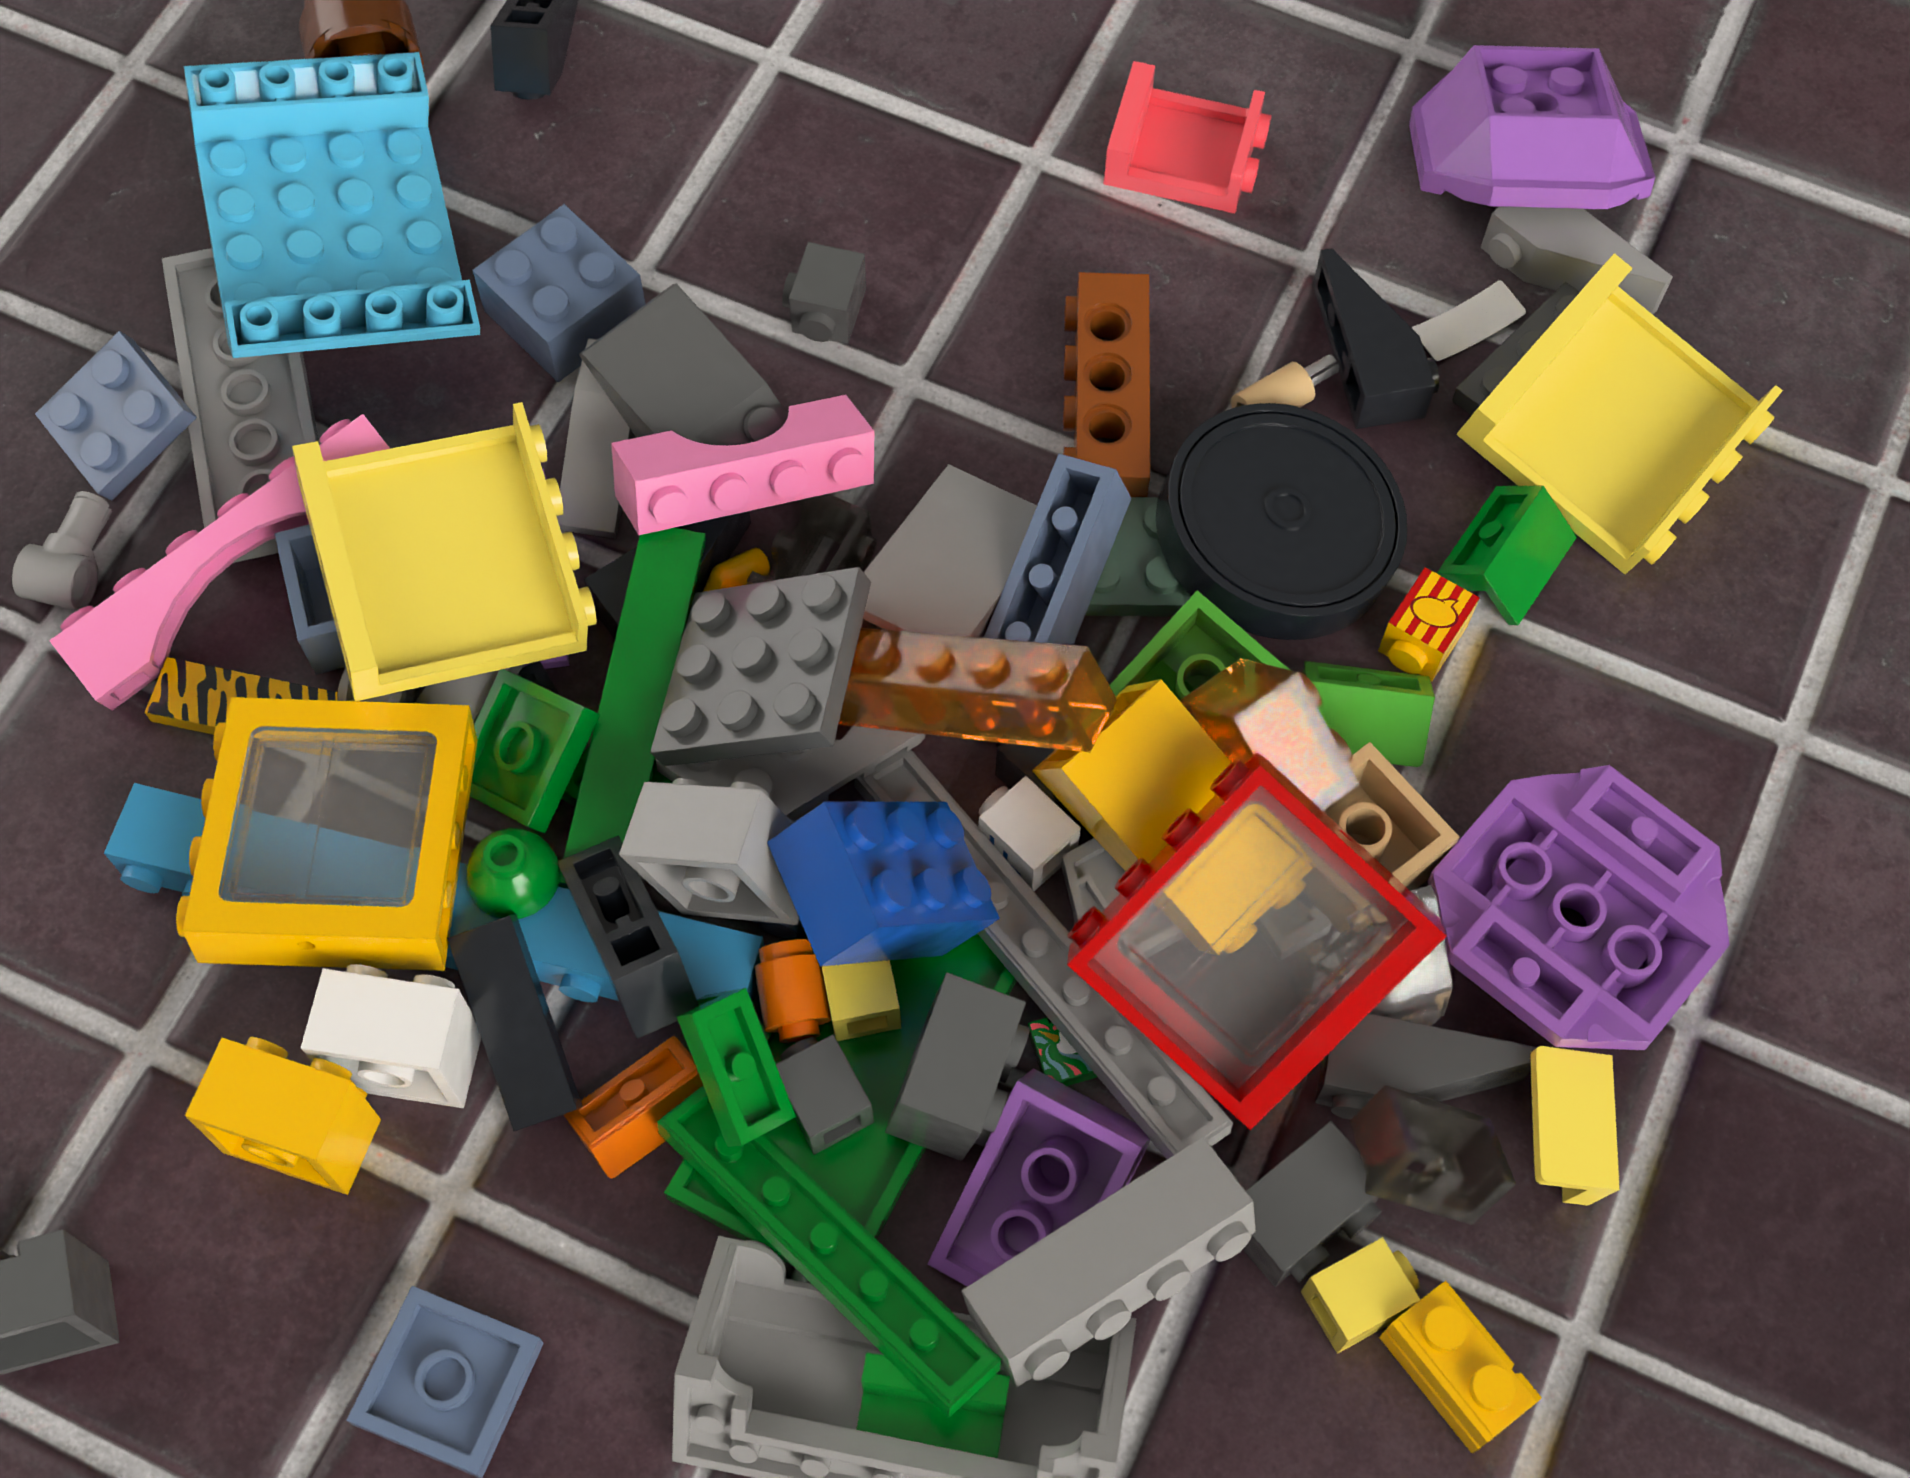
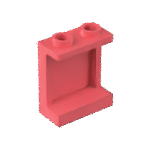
[1104,61,1272,214]

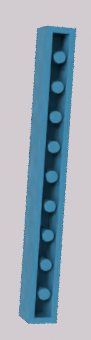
[104,783,764,1004]

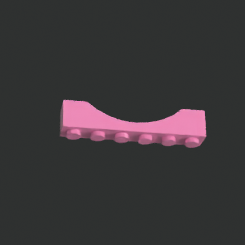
[49,414,390,711]

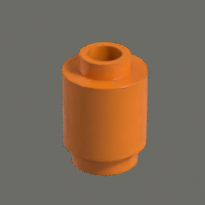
[754,939,831,1043]

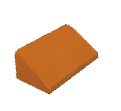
[563,1035,703,1179]

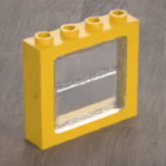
[176,697,478,971]

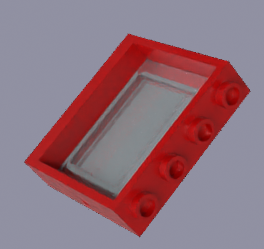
[1067,751,1447,1130]

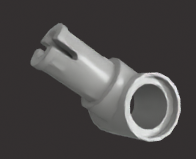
[12,491,112,611]

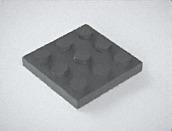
[650,567,871,767]

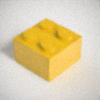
[185,1037,381,1195]

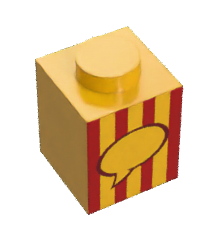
[1378,567,1480,681]

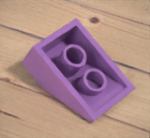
[928,1068,1151,1287]

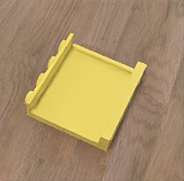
[1456,253,1783,574]
[292,402,597,702]

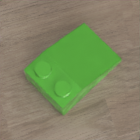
[1068,590,1294,756]

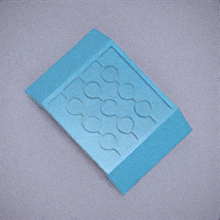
[184,52,480,358]

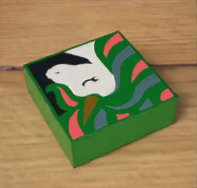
[1028,1017,1097,1086]

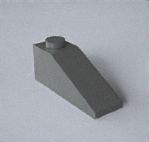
[1315,1014,1537,1121]

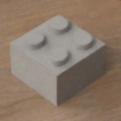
[619,778,799,925]

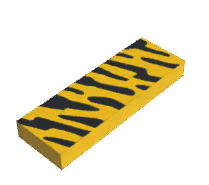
[145,657,338,759]

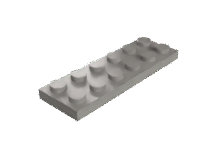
[162,248,320,563]

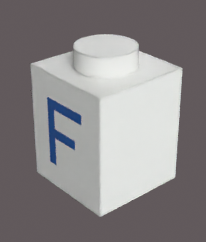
[978,776,1081,891]

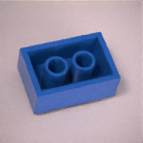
[767,801,1000,967]

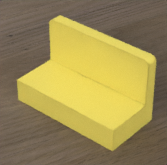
[1530,1046,1620,1206]

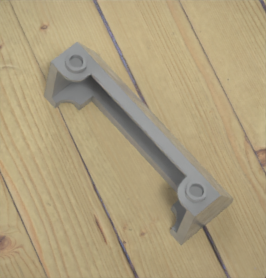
[672,1236,1137,1478]

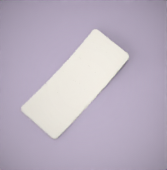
[1412,280,1526,361]

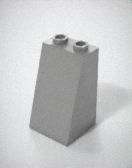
[846,464,1037,737]

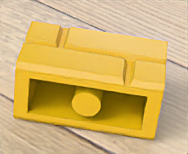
[1379,1281,1542,1454]

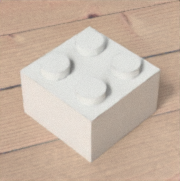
[301,964,481,1108]

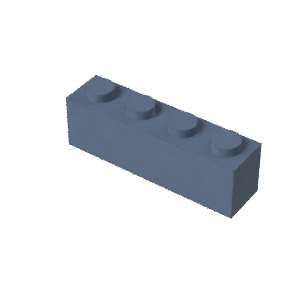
[965,454,1132,720]

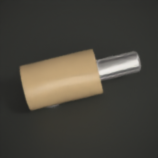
[1231,355,1339,408]

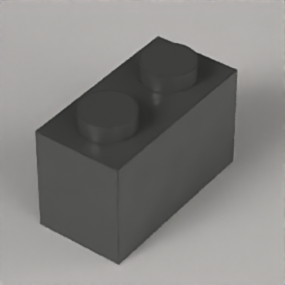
[1242,1121,1388,1287]

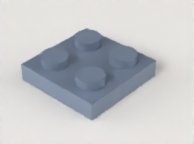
[35,331,197,501]
[346,1286,544,1478]

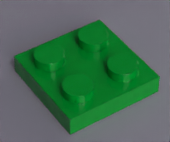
[470,669,601,833]

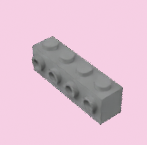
[962,1137,1256,1387]

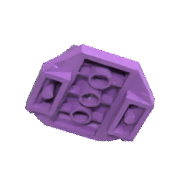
[1409,45,1655,209]
[1427,765,1730,1050]

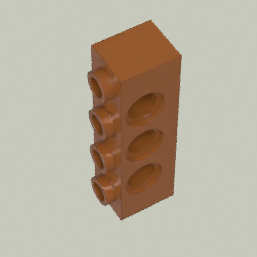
[1063,272,1150,497]

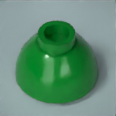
[466,828,560,919]

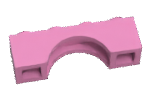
[611,395,874,535]

